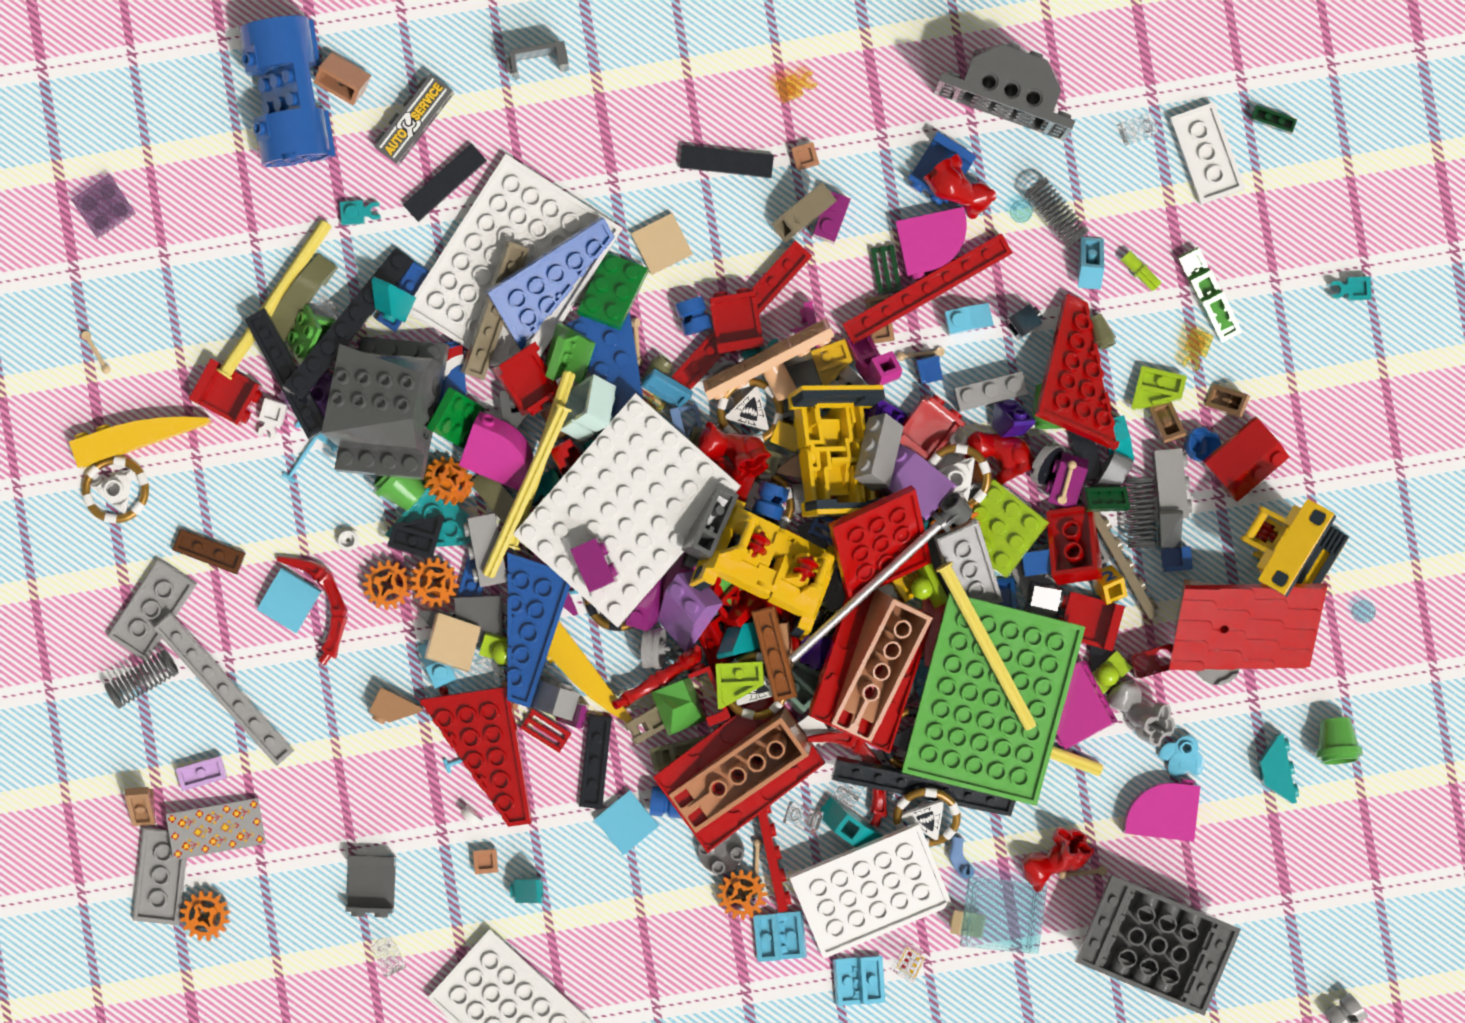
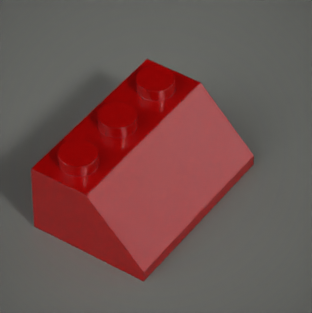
[1203,416,1290,502]

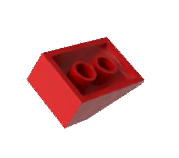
[1046,505,1103,585]

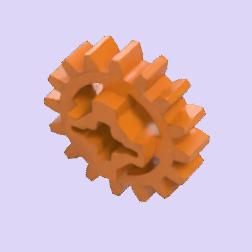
[424,456,474,506]
[408,558,459,608]
[362,560,413,610]
[717,869,768,920]
[180,890,231,941]

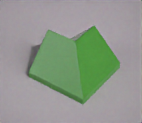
[651,677,706,736]

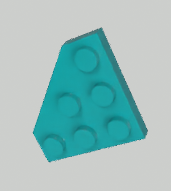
[385,488,471,547]

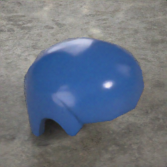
[1184,427,1221,462]

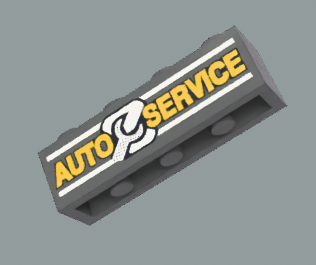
[375,74,455,167]

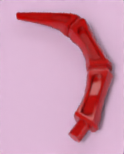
[277,556,348,666]
[612,645,702,710]
[805,731,887,827]

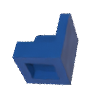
[915,356,943,385]
[1160,546,1193,572]
[1021,550,1051,577]

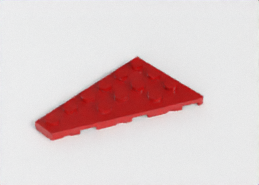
[1035,293,1119,450]
[420,686,532,827]

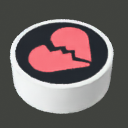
[461,805,484,827]

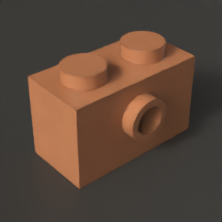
[313,52,372,105]

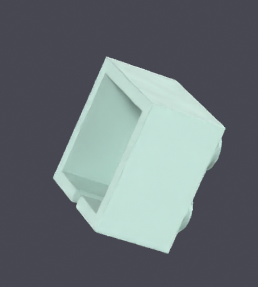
[560,374,616,442]

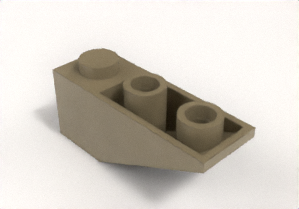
[771,182,837,243]

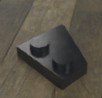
[387,515,445,560]

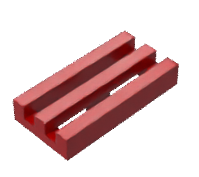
[520,709,572,753]

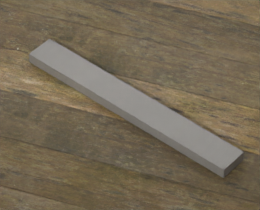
[153,612,295,766]

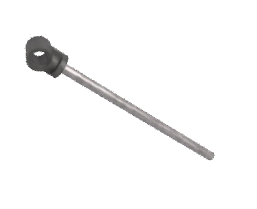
[788,492,973,663]

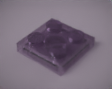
[71,174,136,239]

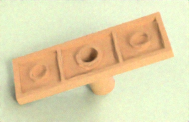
[703,318,834,401]

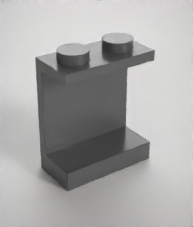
[506,41,570,80]
[782,351,823,422]
[345,854,396,918]

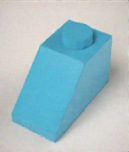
[1078,237,1104,290]
[943,303,994,336]
[418,642,458,689]

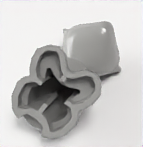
[1106,679,1175,747]

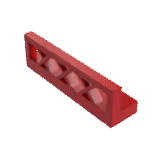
[718,563,773,627]
[699,611,751,709]

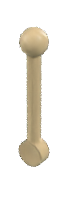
[631,318,643,366]
[81,331,111,374]
[897,347,945,361]
[1058,460,1077,505]
[751,838,762,886]
[1059,866,1107,879]

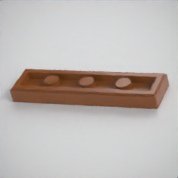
[751,605,798,702]

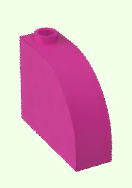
[895,207,967,280]
[459,411,534,491]
[1055,660,1118,749]
[1122,779,1201,842]

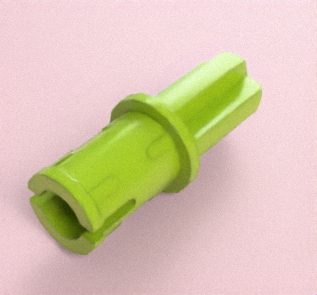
[1120,250,1161,291]

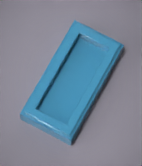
[641,369,693,408]

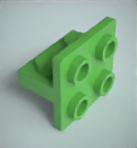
[287,304,336,365]
[545,323,595,383]

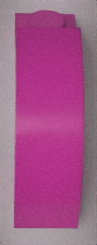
[846,335,902,385]

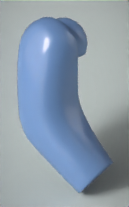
[948,836,974,879]

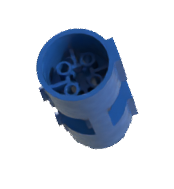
[239,15,336,168]

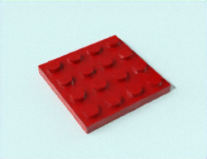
[828,485,932,600]

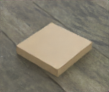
[631,213,693,275]
[424,613,481,672]

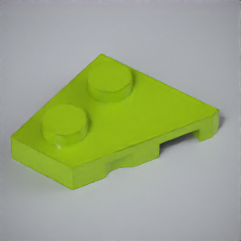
[1131,366,1187,411]
[716,661,764,709]

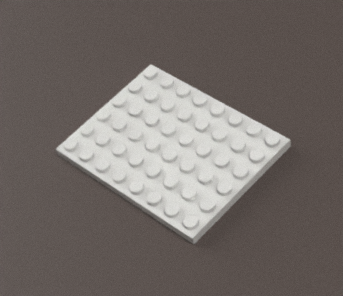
[410,154,623,367]
[513,393,741,627]

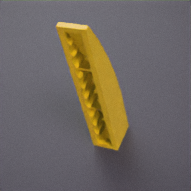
[69,417,213,469]
[546,621,633,722]

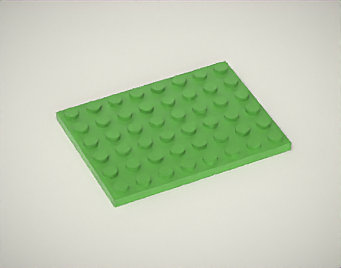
[902,592,1085,806]

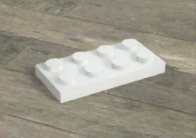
[1170,102,1245,205]

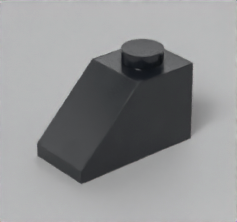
[1005,304,1043,340]

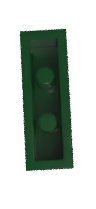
[1250,105,1297,135]

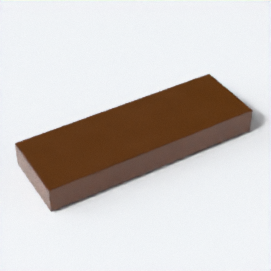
[172,529,246,575]

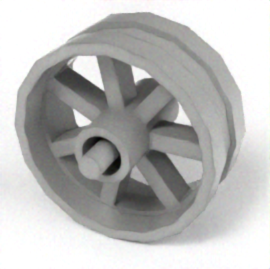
[638,627,670,669]

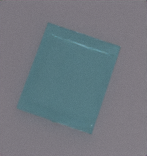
[960,876,1047,955]

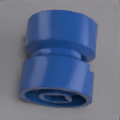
[674,296,712,336]
[752,481,790,521]
[649,786,682,819]

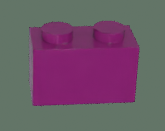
[812,191,851,245]
[1045,452,1089,508]
[570,538,619,593]

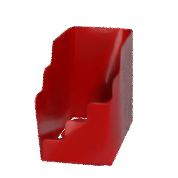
[551,439,581,476]
[1128,643,1173,678]

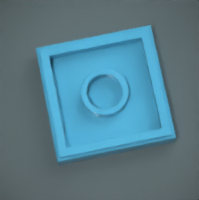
[594,790,659,855]

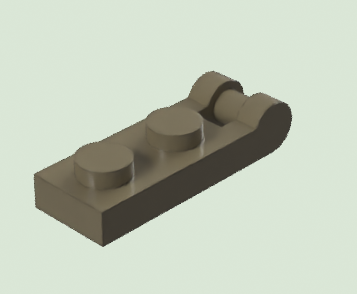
[624,706,665,745]

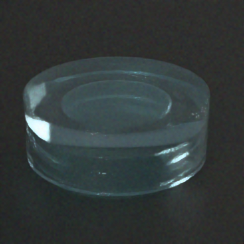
[1009,199,1033,223]
[1351,600,1376,623]

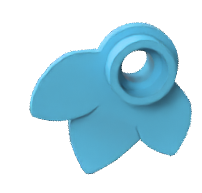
[1158,735,1204,778]

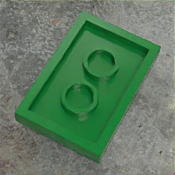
[577,253,649,330]
[427,387,486,449]

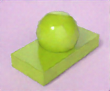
[911,563,947,609]
[479,632,508,665]
[1092,650,1133,694]

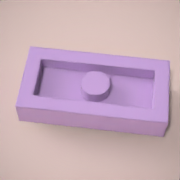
[176,756,228,791]

